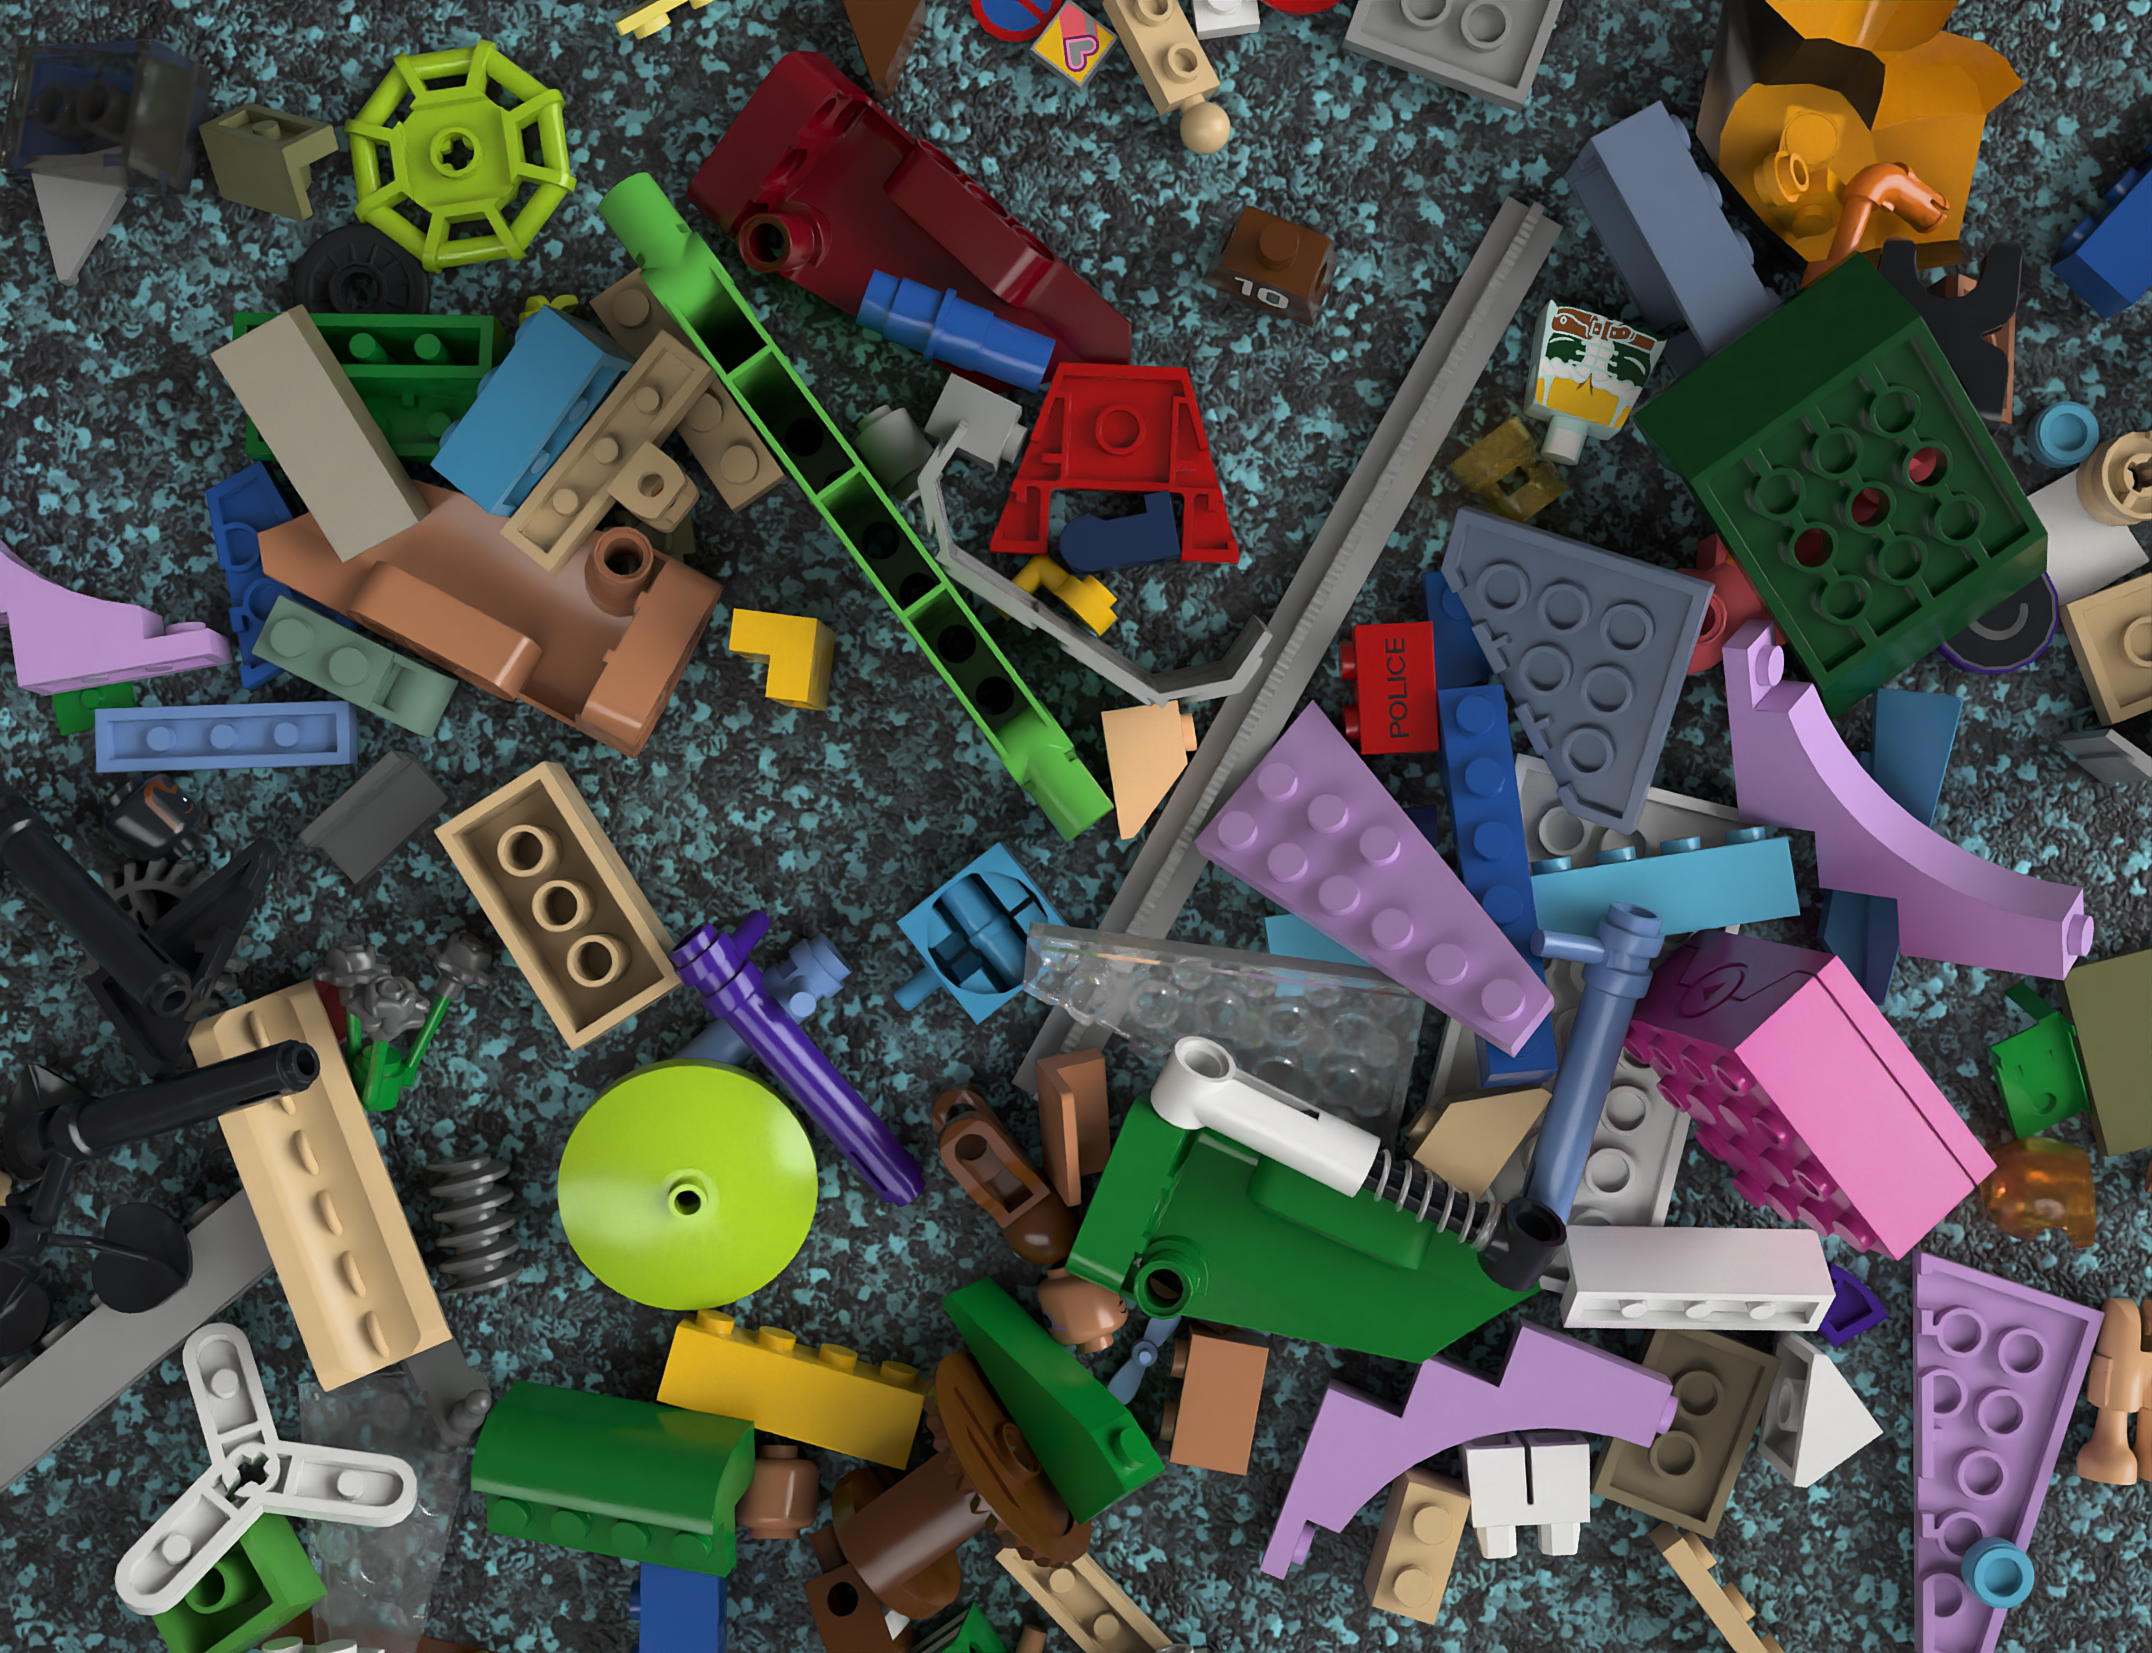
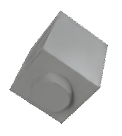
[924,373,1028,474]

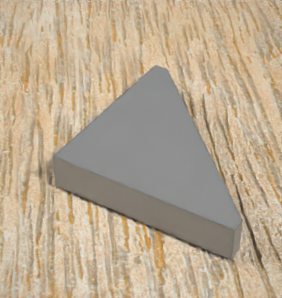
[30,140,153,287]

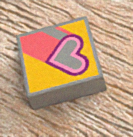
[1030,0,1119,94]

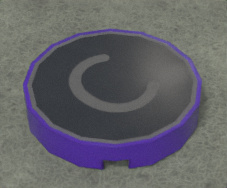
[1935,572,2059,675]

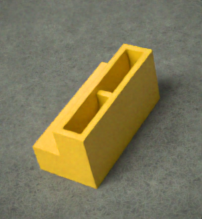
[729,608,836,711]

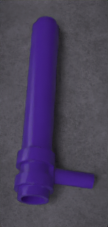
[668,910,926,1207]

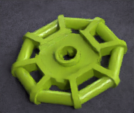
[343,39,577,274]

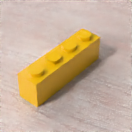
[656,1309,926,1471]

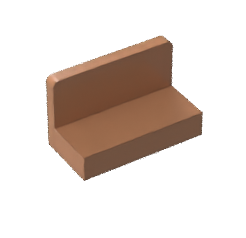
[1035,1046,1111,1207]

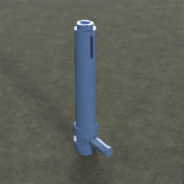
[1519,902,1665,1227]
[561,933,853,1159]

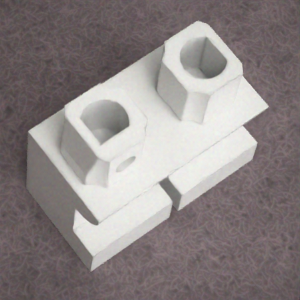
[1457,1429,1590,1559]

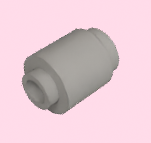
[853,405,944,504]

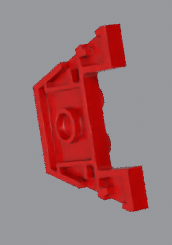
[990,362,1239,565]

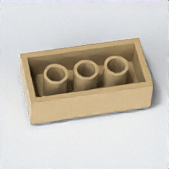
[434,761,684,1051]

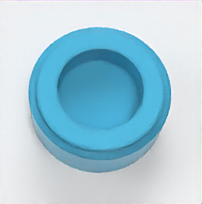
[2026,401,2099,468]
[1961,1537,2034,1609]

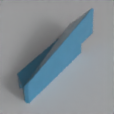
[1816,688,1963,1006]

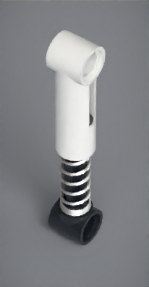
[1150,1036,1567,1292]

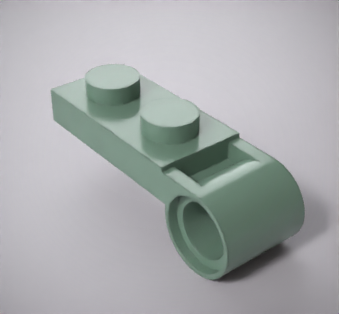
[251,595,459,737]

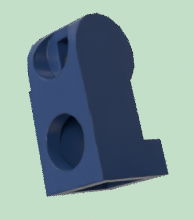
[1059,490,1181,576]

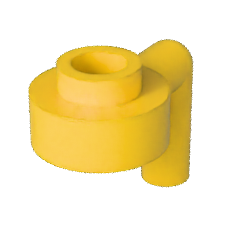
[989,555,1117,637]

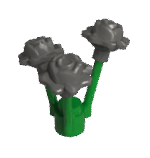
[313,932,501,1112]

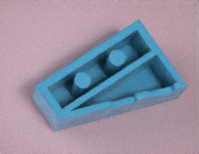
[430,304,638,518]

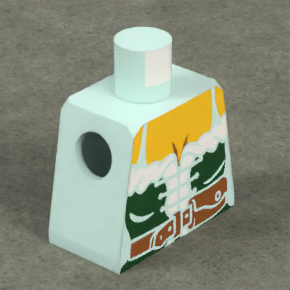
[1523,299,1668,465]

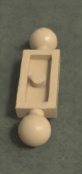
[1102,0,1231,155]

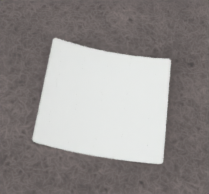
[2027,468,2149,606]

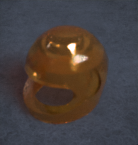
[1979,1136,2096,1251]

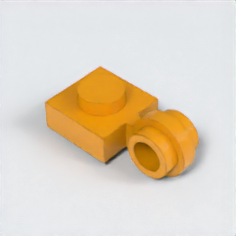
[1754,151,1846,239]

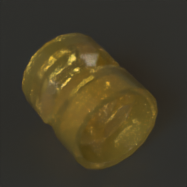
[1449,415,1570,523]

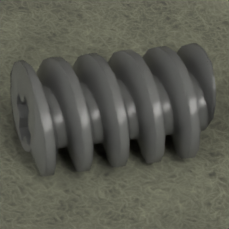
[426,1153,523,1293]

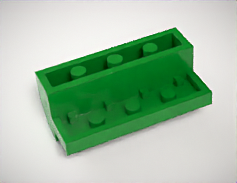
[232,312,512,463]
[471,1380,755,1578]

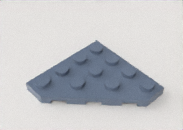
[1441,506,1716,836]

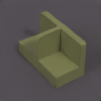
[198,102,339,222]

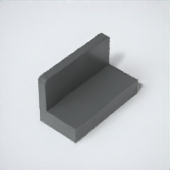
[297,750,455,885]

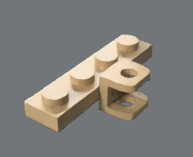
[499,329,717,577]

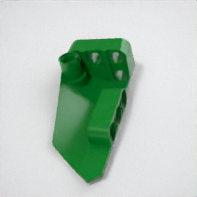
[1065,1091,1542,1364]

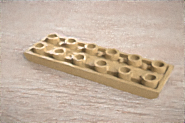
[188,978,453,1392]

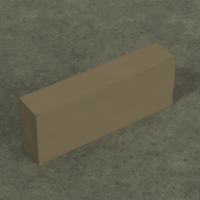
[210,304,431,563]

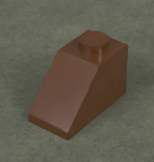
[841,0,928,102]

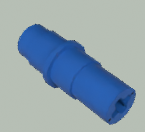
[855,269,1056,394]

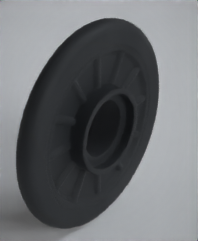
[292,224,431,315]

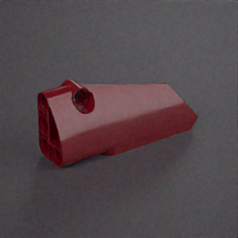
[686,50,1132,394]

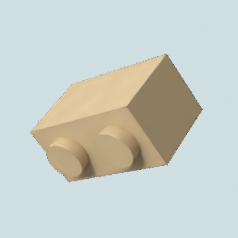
[1363,1465,1472,1625]

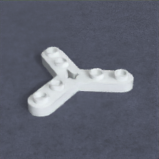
[114,1322,418,1615]

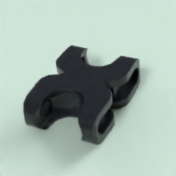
[1877,236,2022,437]

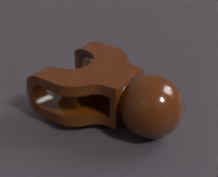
[930,1083,1083,1264]

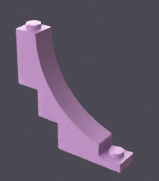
[0,539,234,696]
[1722,619,2094,981]
[1260,1316,1678,1580]

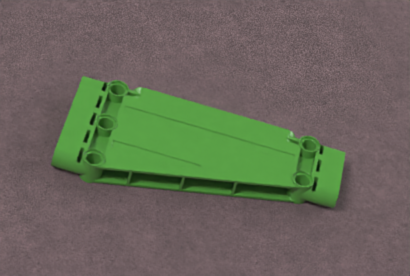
[598,172,1114,843]

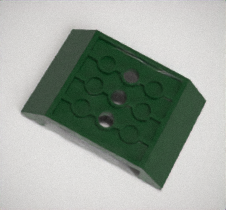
[1629,251,2048,721]

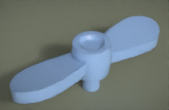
[1107,1315,1181,1405]

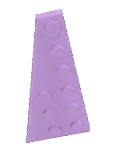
[1194,700,1555,1058]
[1912,1248,2105,1653]

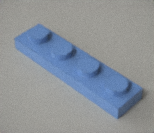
[94,701,358,773]

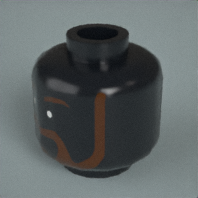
[101,771,203,866]

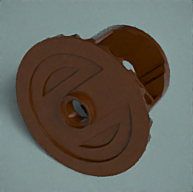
[832,1352,1092,1620]

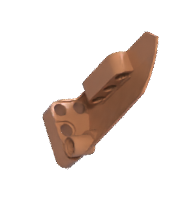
[257,479,724,760]

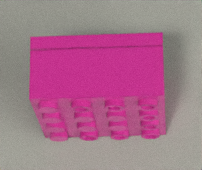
[1623,929,1997,1261]

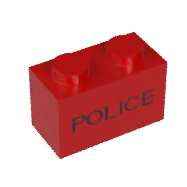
[1338,621,1439,757]

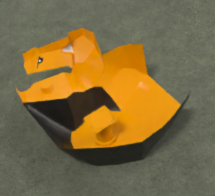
[1695,0,2025,271]

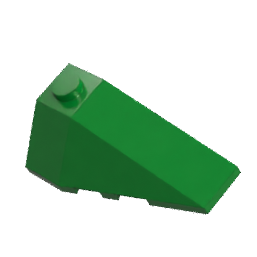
[940,1276,1166,1526]

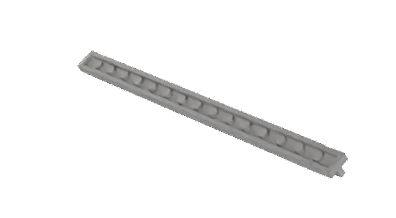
[1011,196,1563,1101]

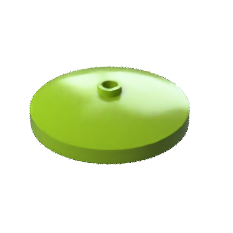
[557,1058,818,1311]

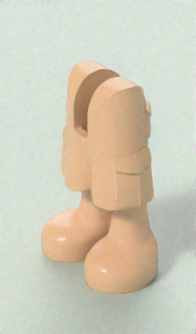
[2076,1297,2152,1485]

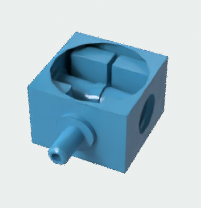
[894,841,1080,1025]

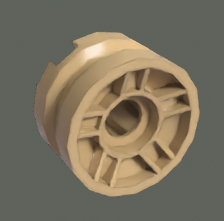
[2076,430,2152,526]

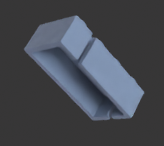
[1564,100,1782,379]

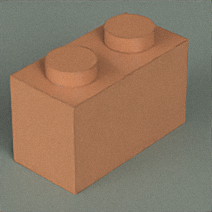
[1158,1321,1269,1476]

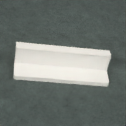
[1559,1225,1836,1331]

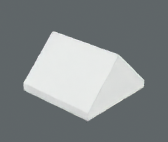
[1757,1331,1883,1488]

